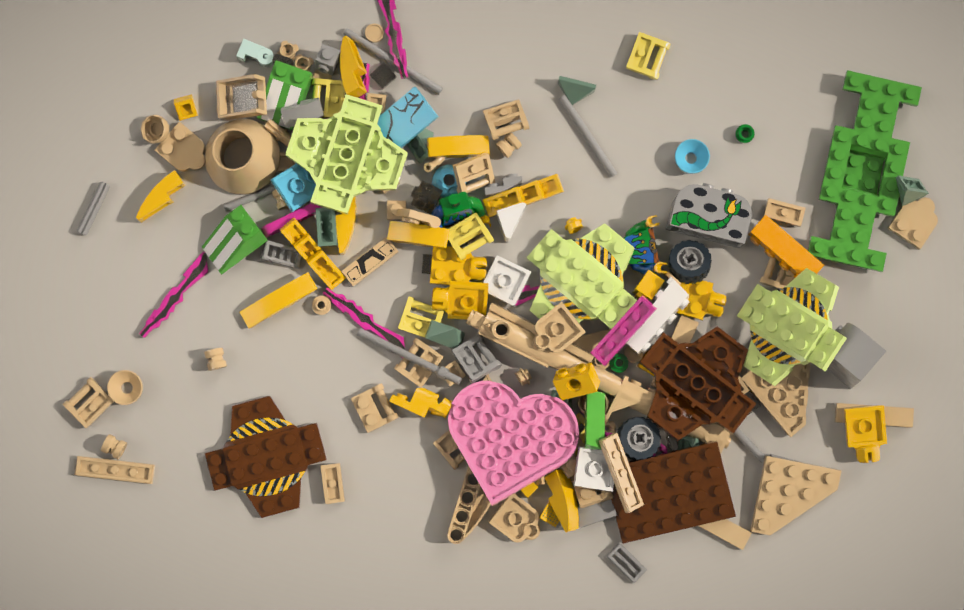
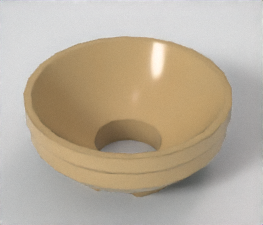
[107,370,143,405]

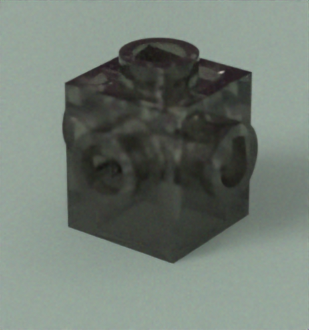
[411,181,443,214]

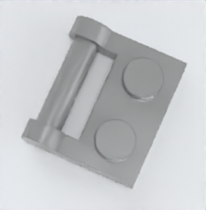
[452,334,502,383]

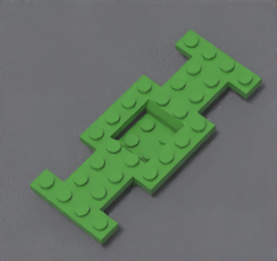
[808,70,922,272]

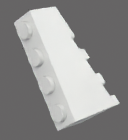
[626,277,690,355]

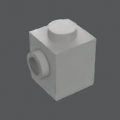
[315,44,340,76]

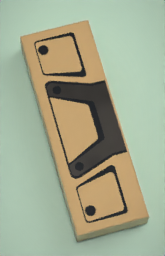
[342,237,399,287]

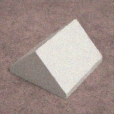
[496,202,526,243]

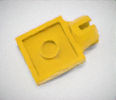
[430,246,487,285]
[676,280,726,321]
[431,281,489,320]
[844,405,887,463]

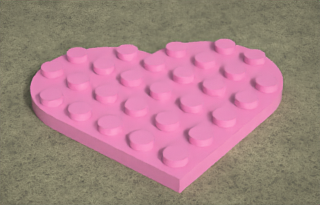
[448,381,579,506]

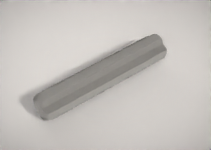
[77,182,110,235]

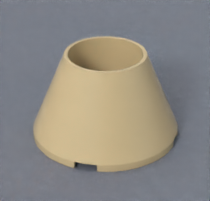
[205,119,280,195]

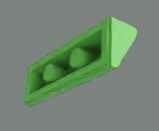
[585,391,605,450]

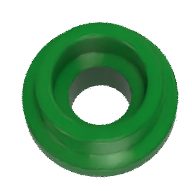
[735,124,755,143]
[609,353,629,373]

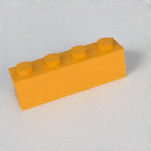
[748,215,824,278]

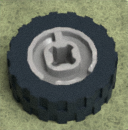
[668,240,712,284]
[617,417,661,460]

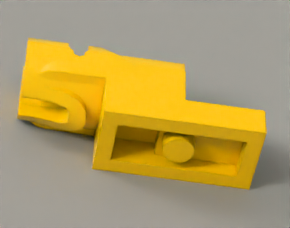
[389,388,453,418]

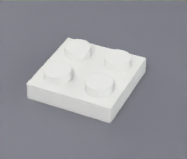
[483,255,531,307]
[573,447,614,492]

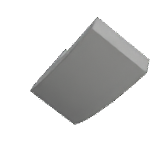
[281,98,324,128]
[484,174,522,198]
[578,499,617,528]

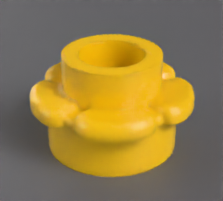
[565,217,583,234]

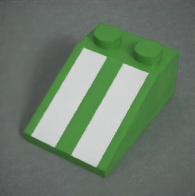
[257,60,313,131]
[202,205,268,275]

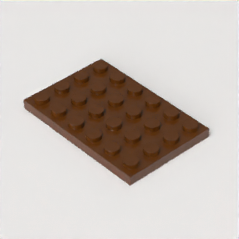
[611,441,736,544]

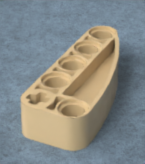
[447,465,491,544]

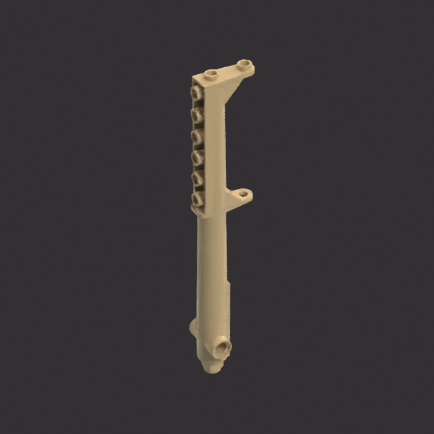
[466,310,731,454]

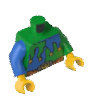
[432,192,491,228]
[623,215,667,274]

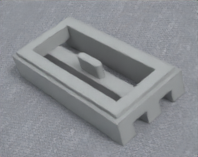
[606,542,647,583]

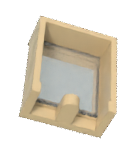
[216,74,267,121]

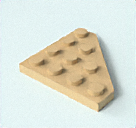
[741,363,810,437]
[750,455,841,535]

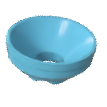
[675,139,710,174]
[432,165,467,198]

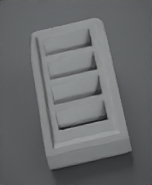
[260,240,302,269]

